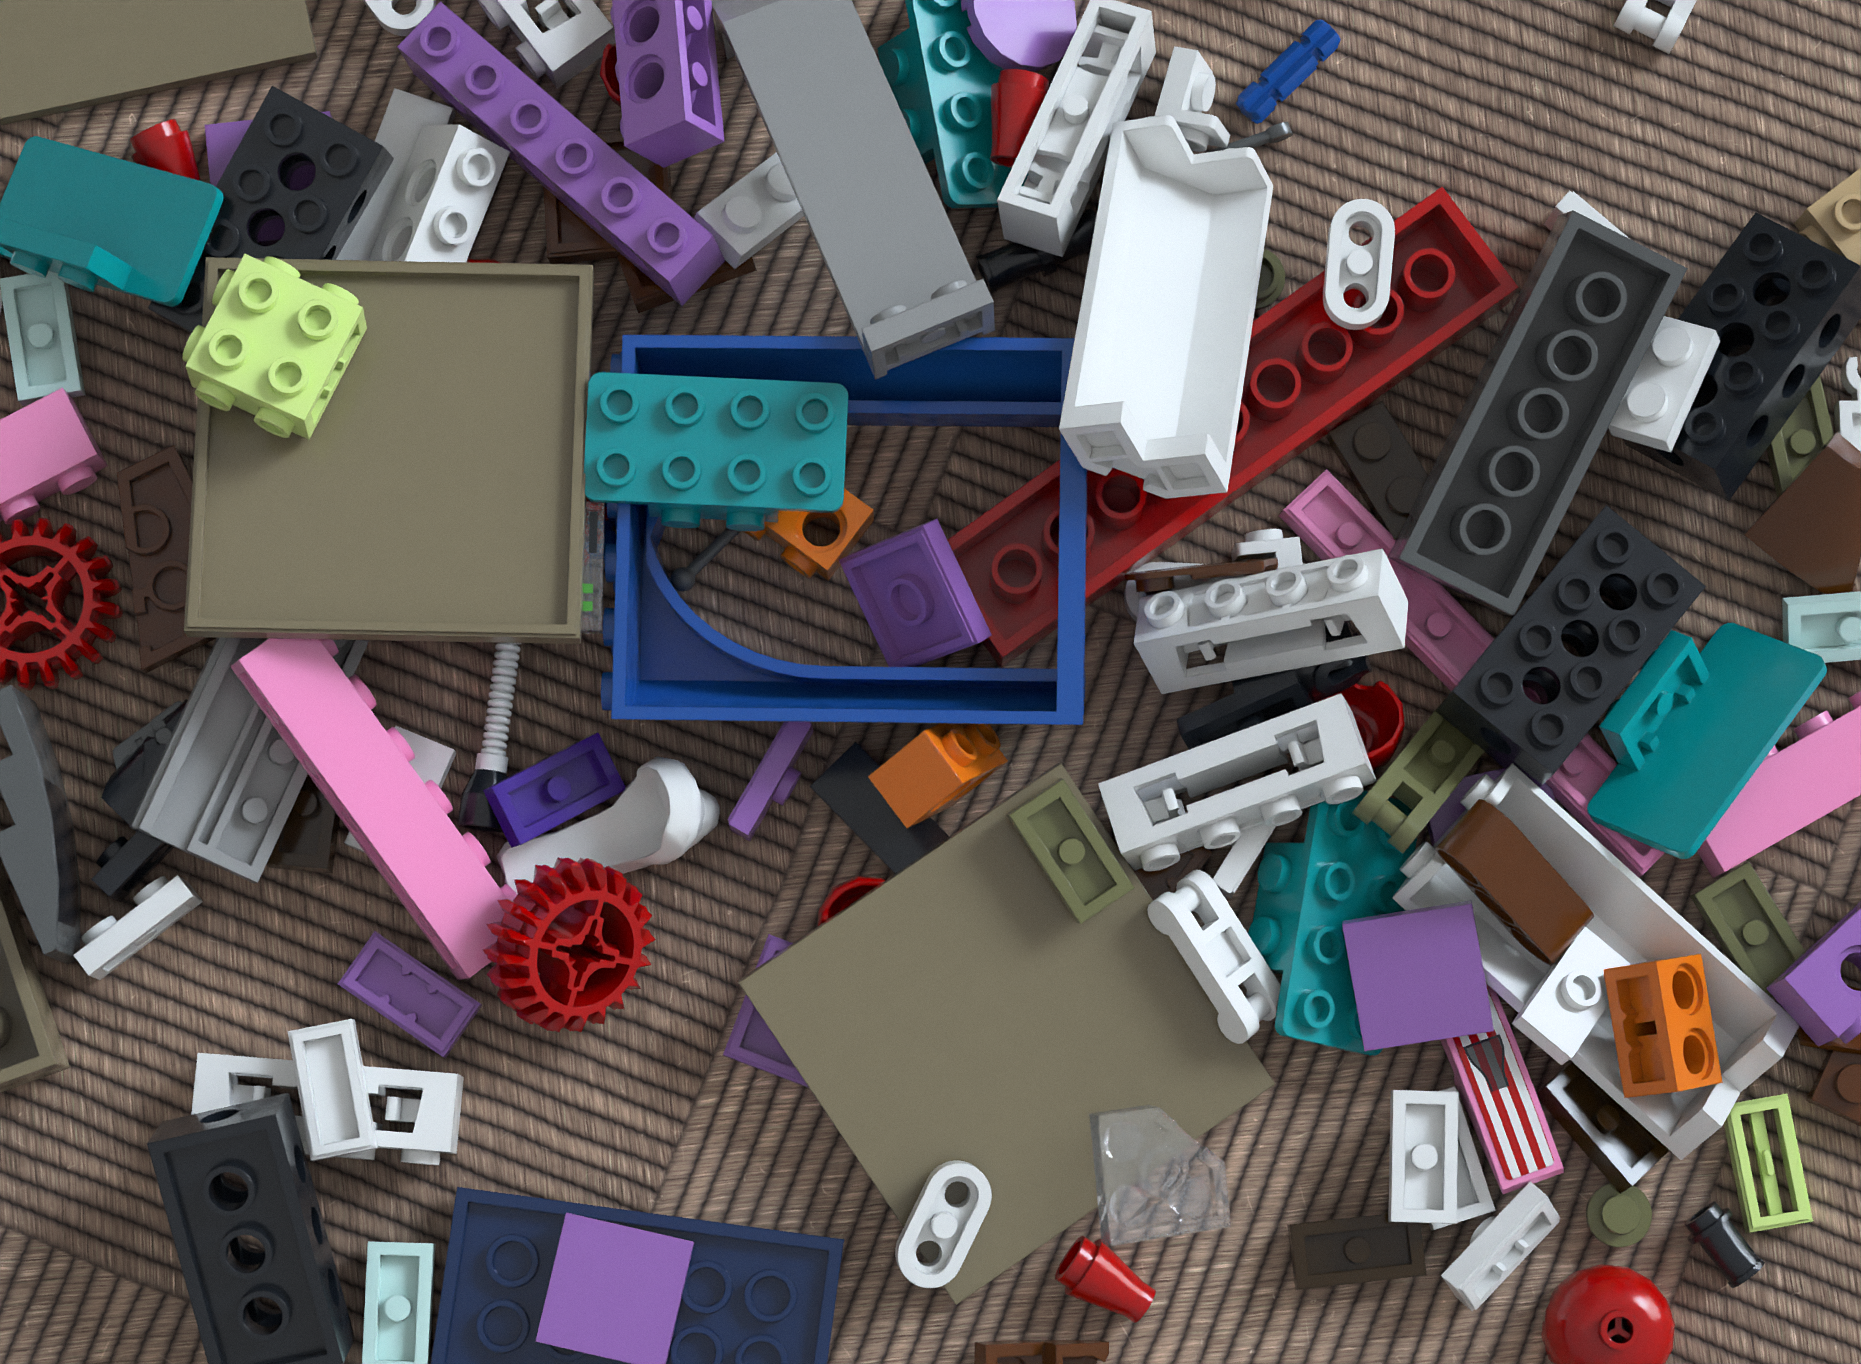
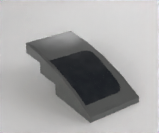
[0,685,81,964]

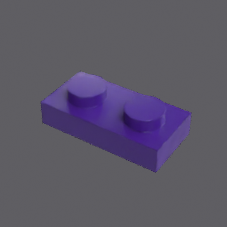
[483,732,626,848]

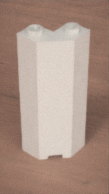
[1059,115,1273,499]
[1392,763,1799,1160]

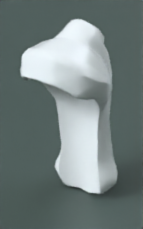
[496,756,720,895]

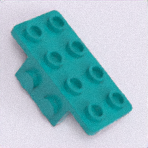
[877,0,1036,208]
[0,136,223,307]
[584,372,848,531]
[1587,623,1827,859]
[1248,790,1417,1056]

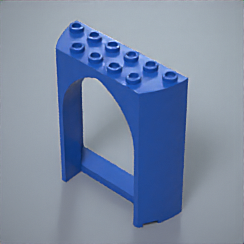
[601,335,1087,725]

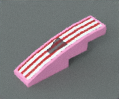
[1440,984,1564,1194]

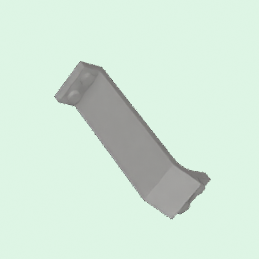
[711,0,995,379]

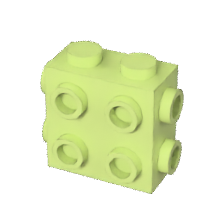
[182,254,367,440]

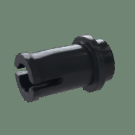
[1684,1201,1765,1288]

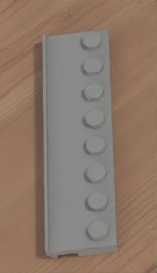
[129,637,369,884]

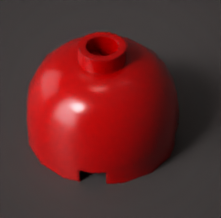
[1541,1264,1675,1364]

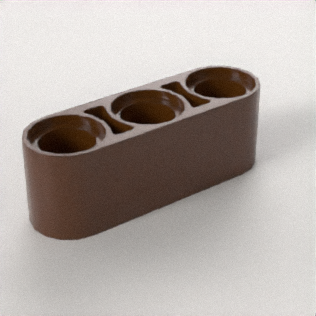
[1435,799,1594,966]

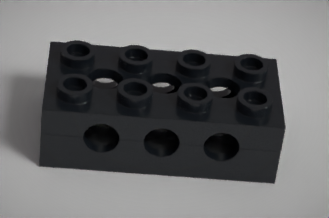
[148,86,394,333]
[1623,212,1861,501]
[1435,505,1706,788]
[147,1093,355,1364]

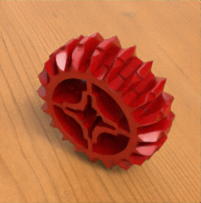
[0,518,123,691]
[483,857,656,1032]

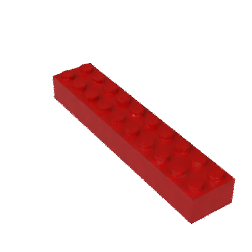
[948,187,1519,668]

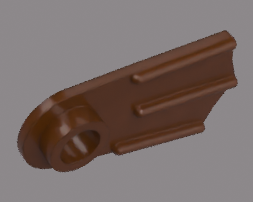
[1125,558,1278,592]

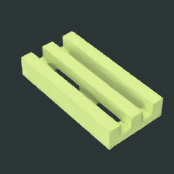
[1724,1094,1813,1233]

